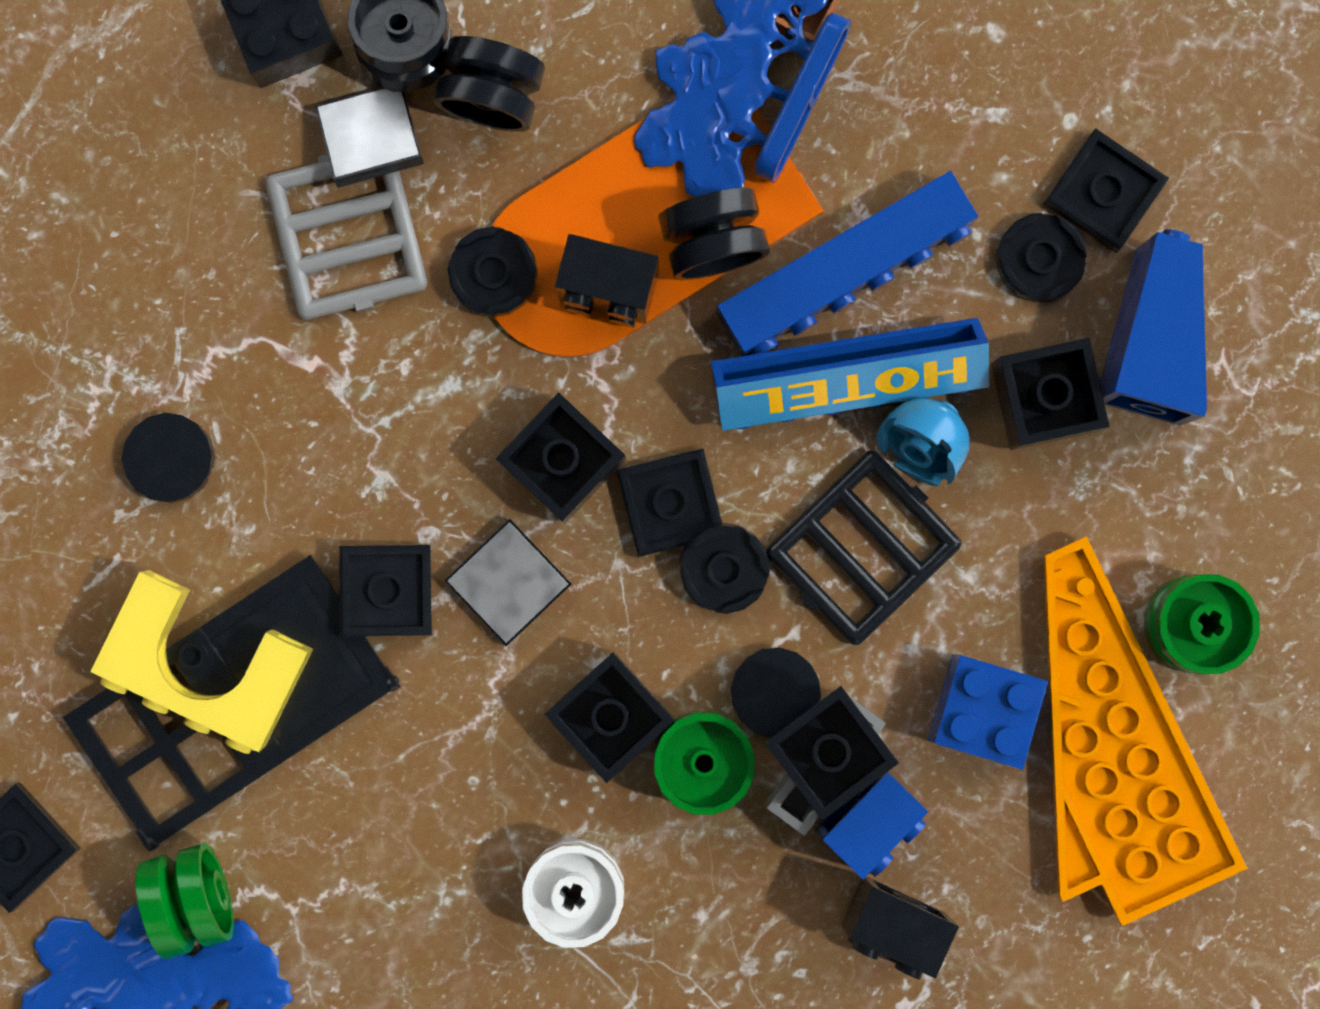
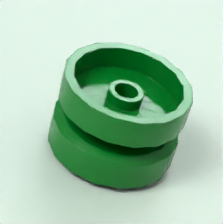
[1144,574,1260,674]
[654,711,755,815]
[135,842,234,960]

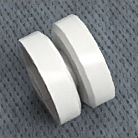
[522,839,624,948]

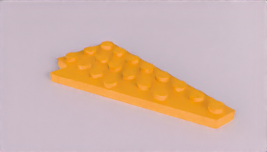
[1043,536,1248,926]

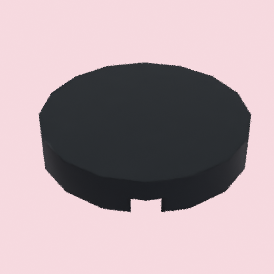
[996,213,1087,303]
[447,226,538,318]
[122,413,215,503]
[679,523,770,614]
[730,647,821,737]

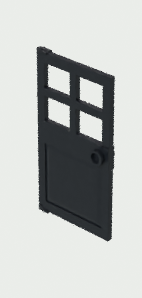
[62,555,401,852]

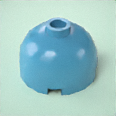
[876,398,970,486]

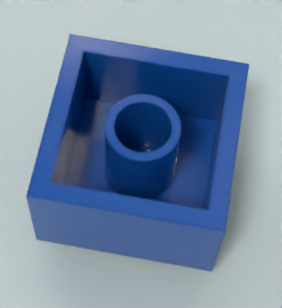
[927,654,1049,770]
[816,772,928,880]

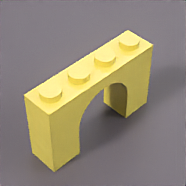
[90,570,313,754]

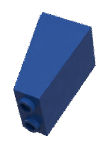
[1100,229,1207,426]

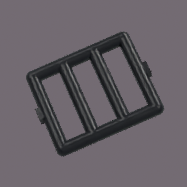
[766,450,962,646]

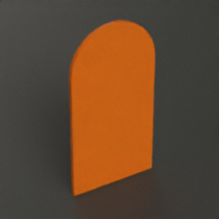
[492,100,824,357]

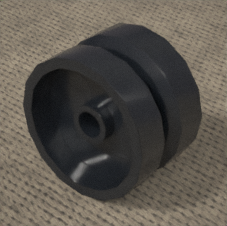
[347,0,452,92]
[433,36,545,132]
[658,188,770,281]

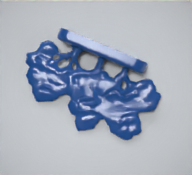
[634,0,851,197]
[21,903,293,1009]

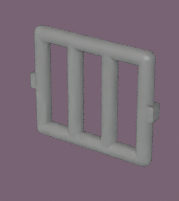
[265,155,428,320]

